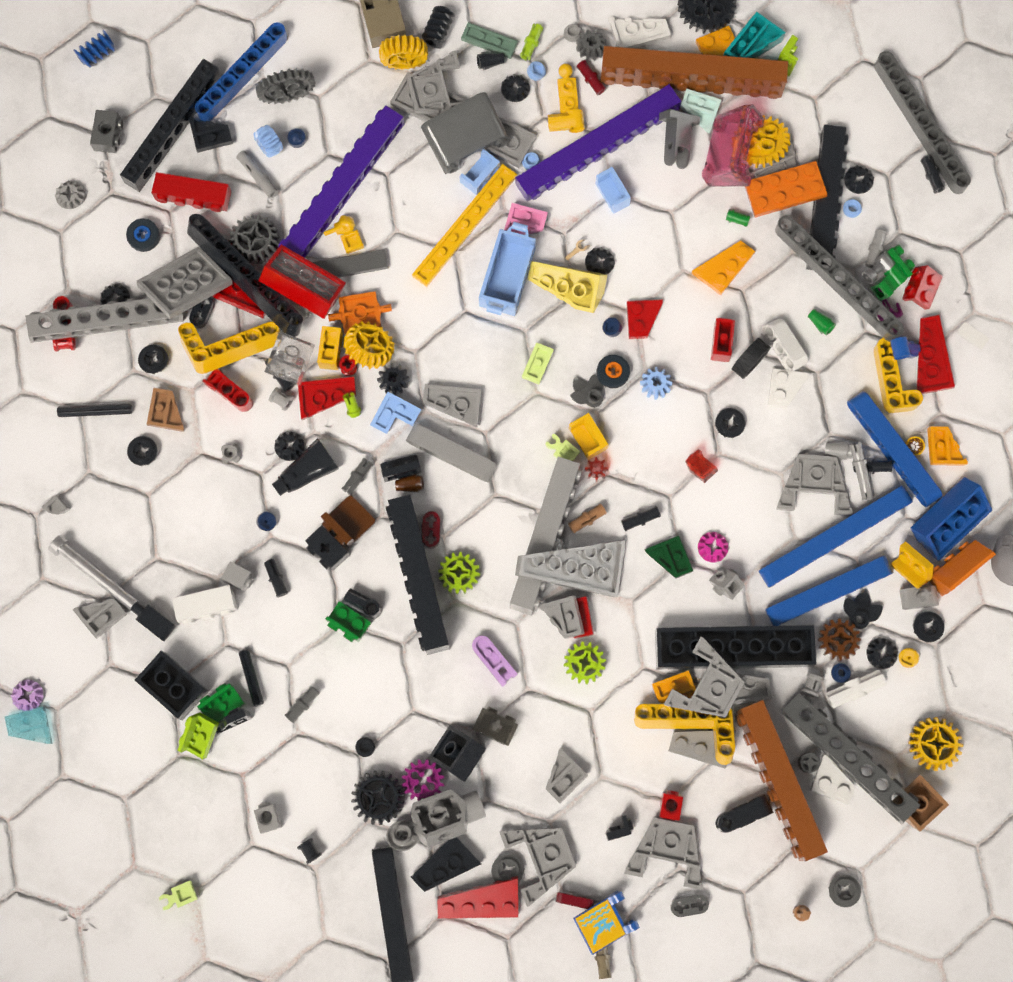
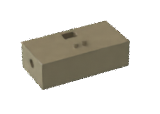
[359,0,406,48]

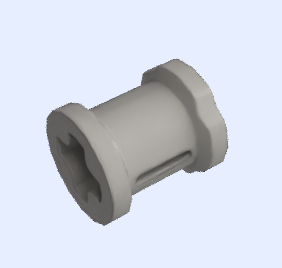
[268,387,294,411]
[801,673,824,698]

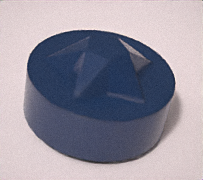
[287,128,306,148]
[602,318,622,337]
[256,512,276,531]

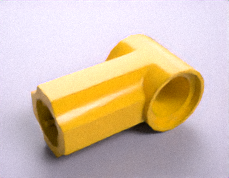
[548,109,585,133]

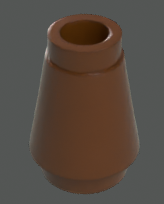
[395,474,424,493]

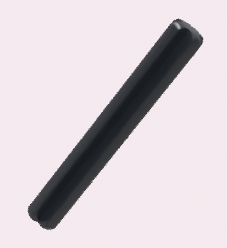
[57,403,133,417]

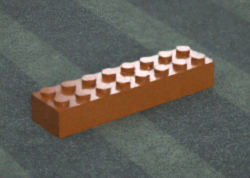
[735,700,828,862]

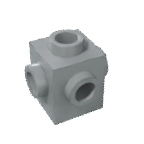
[709,566,745,600]

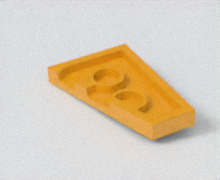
[691,240,755,295]

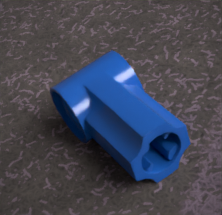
[890,337,921,360]

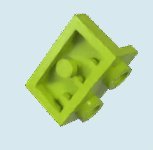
[778,35,799,76]

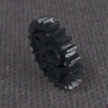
[677,0,736,34]

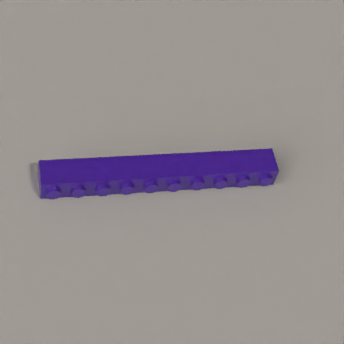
[515,84,682,202]
[278,105,405,258]

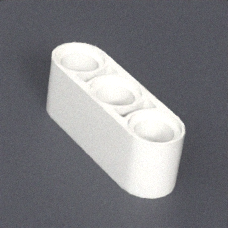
[762,319,808,372]

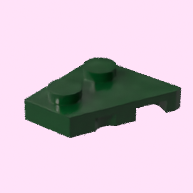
[644,535,694,579]

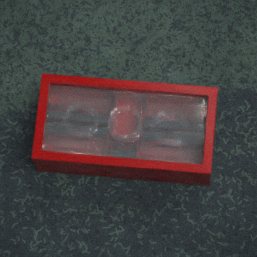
[259,244,346,319]

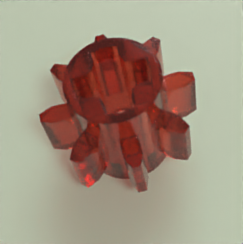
[584,457,608,482]

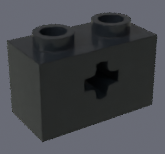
[305,525,350,571]

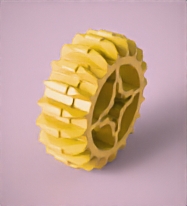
[379,34,428,70]
[344,321,395,370]
[908,717,963,771]

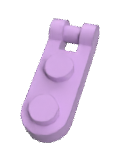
[472,636,518,687]

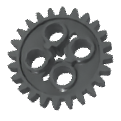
[255,68,316,104]

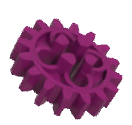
[402,759,445,801]

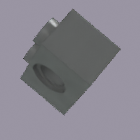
[90,110,123,153]

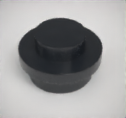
[355,737,375,757]

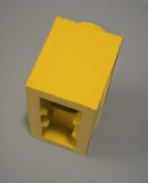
[317,326,343,370]

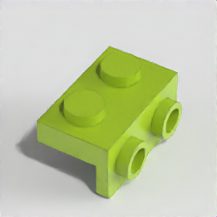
[177,713,219,760]

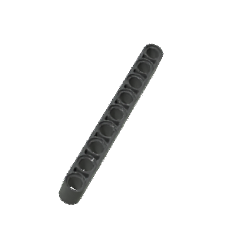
[874,51,971,194]
[775,215,904,342]

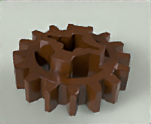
[817,618,861,662]

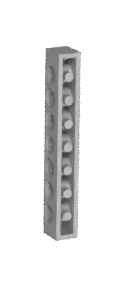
[25,296,183,343]

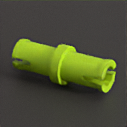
[520,23,543,60]

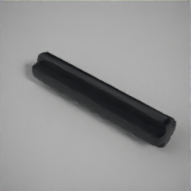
[239,649,264,707]

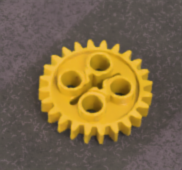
[730,115,790,168]

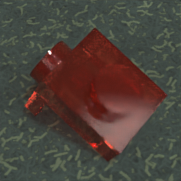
[685,449,718,483]

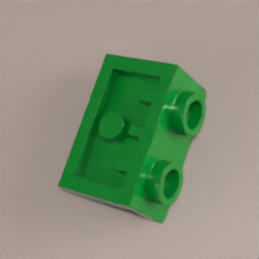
[325,601,372,643]

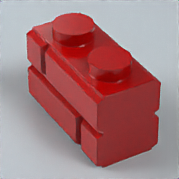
[710,318,735,362]

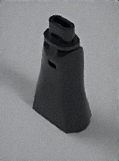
[272,438,339,496]

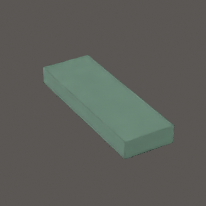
[461,22,518,59]

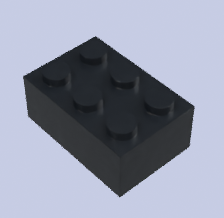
[135,650,209,721]

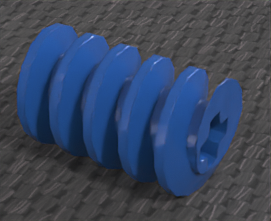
[73,30,115,68]

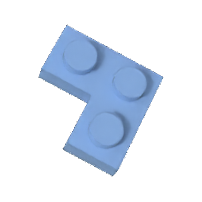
[370,391,421,434]

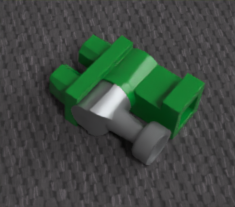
[862,245,915,301]

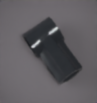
[342,588,382,619]

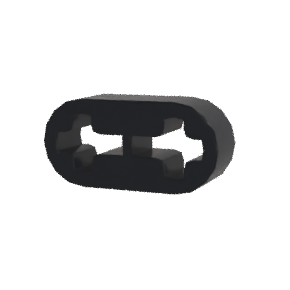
[189,297,214,329]

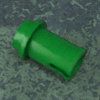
[725,209,750,227]

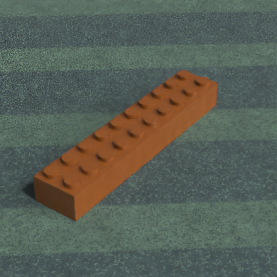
[601,46,788,99]

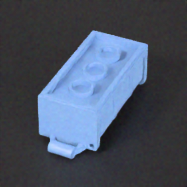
[479,222,536,316]

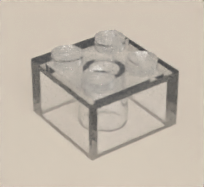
[264,331,315,385]

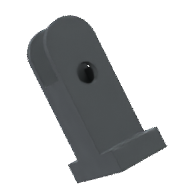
[659,109,700,169]

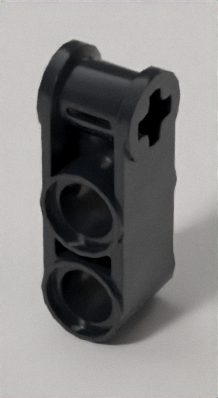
[715,794,774,833]

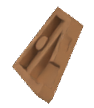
[147,388,184,432]

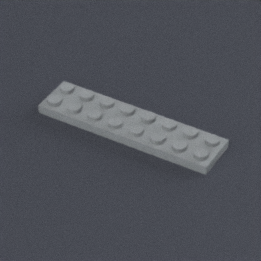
[390,72,536,168]

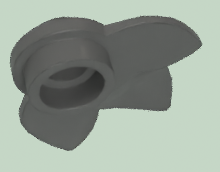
[570,374,603,408]

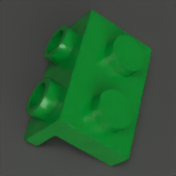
[197,683,245,723]

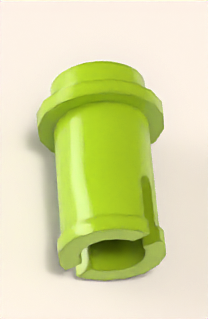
[343,392,361,418]

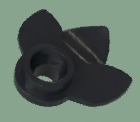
[843,591,883,629]

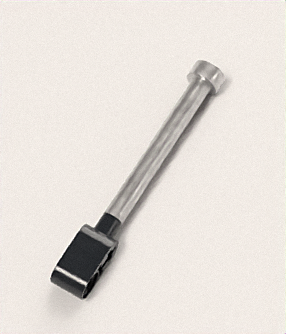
[48,535,177,642]

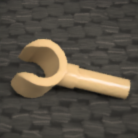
[565,240,590,260]

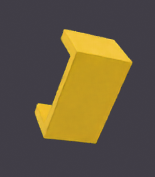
[569,413,608,460]

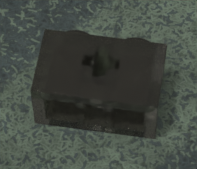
[472,706,518,747]

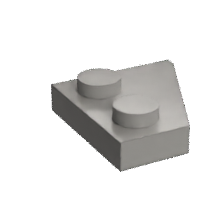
[539,596,585,639]
[546,748,588,804]

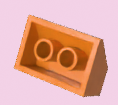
[929,540,996,596]

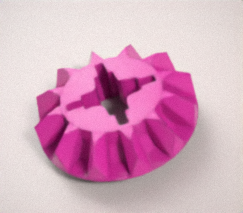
[698,532,728,563]

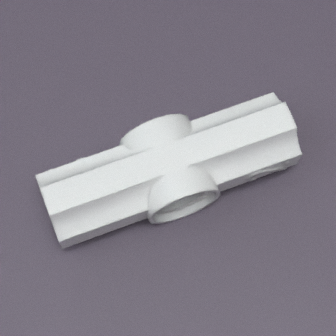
[825,670,886,709]

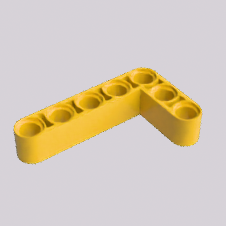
[178,322,282,374]
[634,704,735,765]

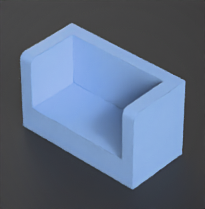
[460,149,500,195]
[595,167,631,214]

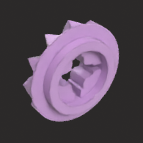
[11,680,43,711]

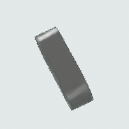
[670,895,709,917]

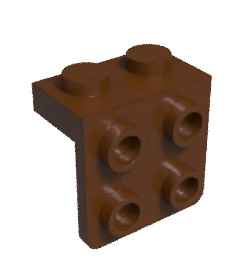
[320,495,375,548]

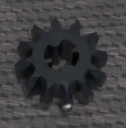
[377,363,410,395]

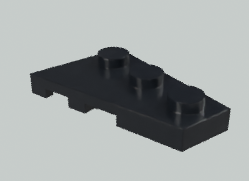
[411,837,482,892]

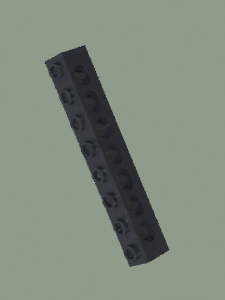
[120,58,221,192]

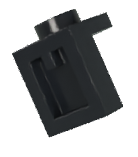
[605,815,634,841]

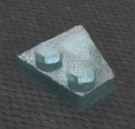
[4,707,53,744]

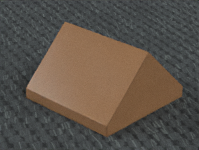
[892,775,949,832]

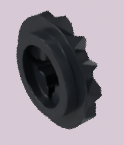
[501,74,530,102]
[844,165,874,194]
[585,247,615,275]
[100,283,130,305]
[138,345,169,375]
[715,408,746,438]
[274,431,305,461]
[127,436,158,467]
[912,611,944,643]
[866,638,898,669]

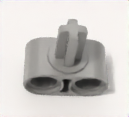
[899,586,939,610]

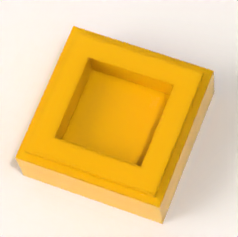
[340,230,364,254]

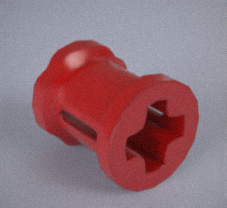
[339,355,357,377]

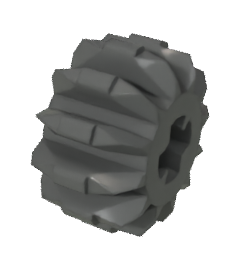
[576,29,606,61]

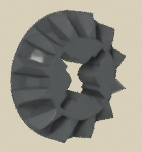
[491,855,523,883]
[828,874,861,907]

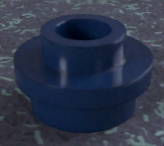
[831,663,851,683]

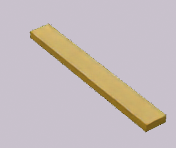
[412,164,517,287]

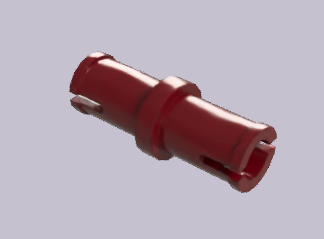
[576,60,606,96]

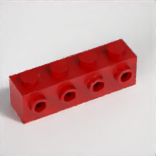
[151,172,232,212]

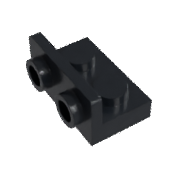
[380,454,422,482]

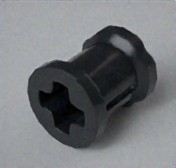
[297,838,322,865]

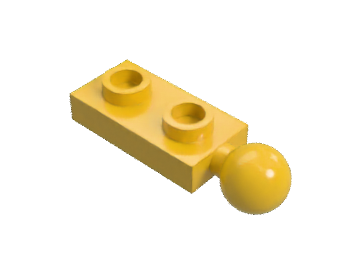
[557,63,579,114]

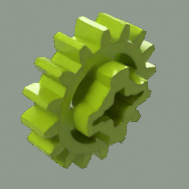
[438,552,480,595]
[563,641,606,685]

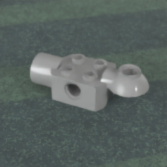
[386,789,486,851]

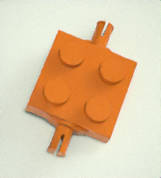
[328,291,392,335]

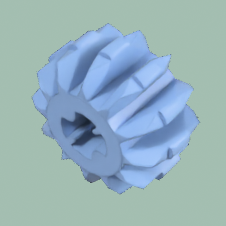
[253,125,283,158]
[640,367,672,400]

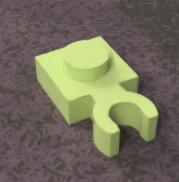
[545,434,580,461]
[159,881,198,910]

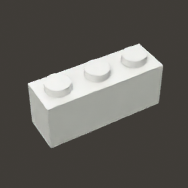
[172,585,237,625]

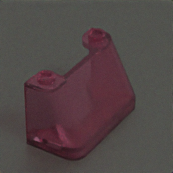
[702,104,765,187]

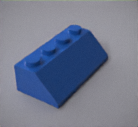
[910,477,993,561]

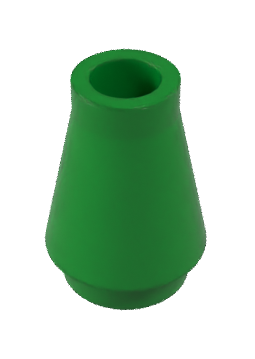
[808,309,836,336]

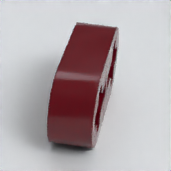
[422,511,440,549]
[555,892,595,909]

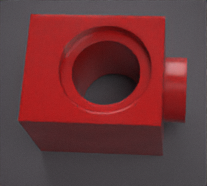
[658,790,683,821]

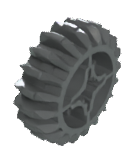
[229,214,280,264]

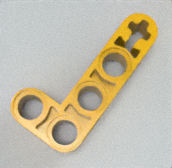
[873,338,923,413]

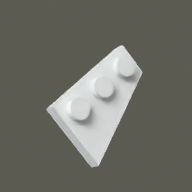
[608,17,671,48]

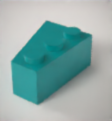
[723,11,786,59]

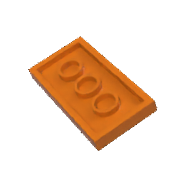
[744,161,827,218]

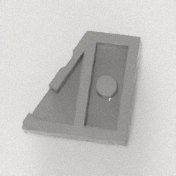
[72,598,127,639]

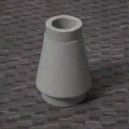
[825,441,852,460]

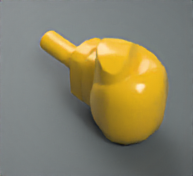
[324,215,355,236]

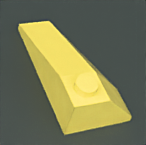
[528,261,607,313]

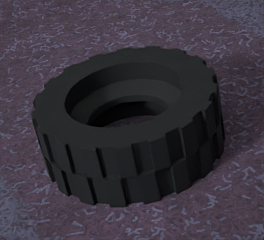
[732,338,771,379]

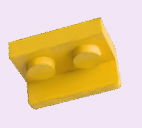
[891,541,934,589]

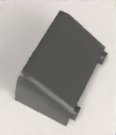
[421,92,510,175]

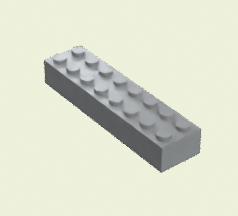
[510,457,582,616]

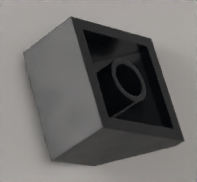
[428,725,487,782]

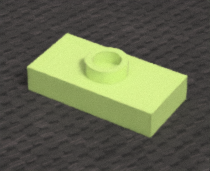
[522,342,554,385]

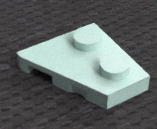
[680,89,721,133]

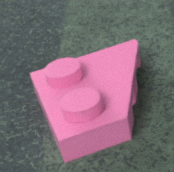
[504,203,548,235]

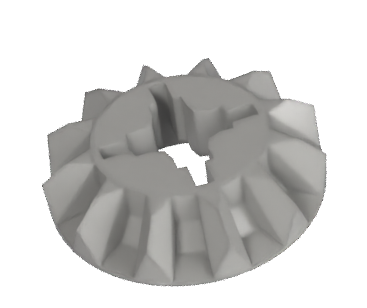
[54,180,85,209]

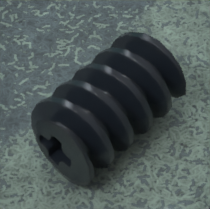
[422,6,455,49]

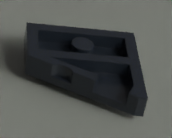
[189,118,233,153]
[216,707,252,735]

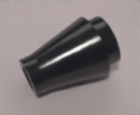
[477,52,504,70]

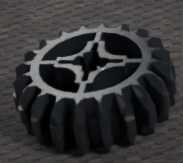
[351,771,405,825]

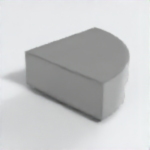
[42,495,70,515]

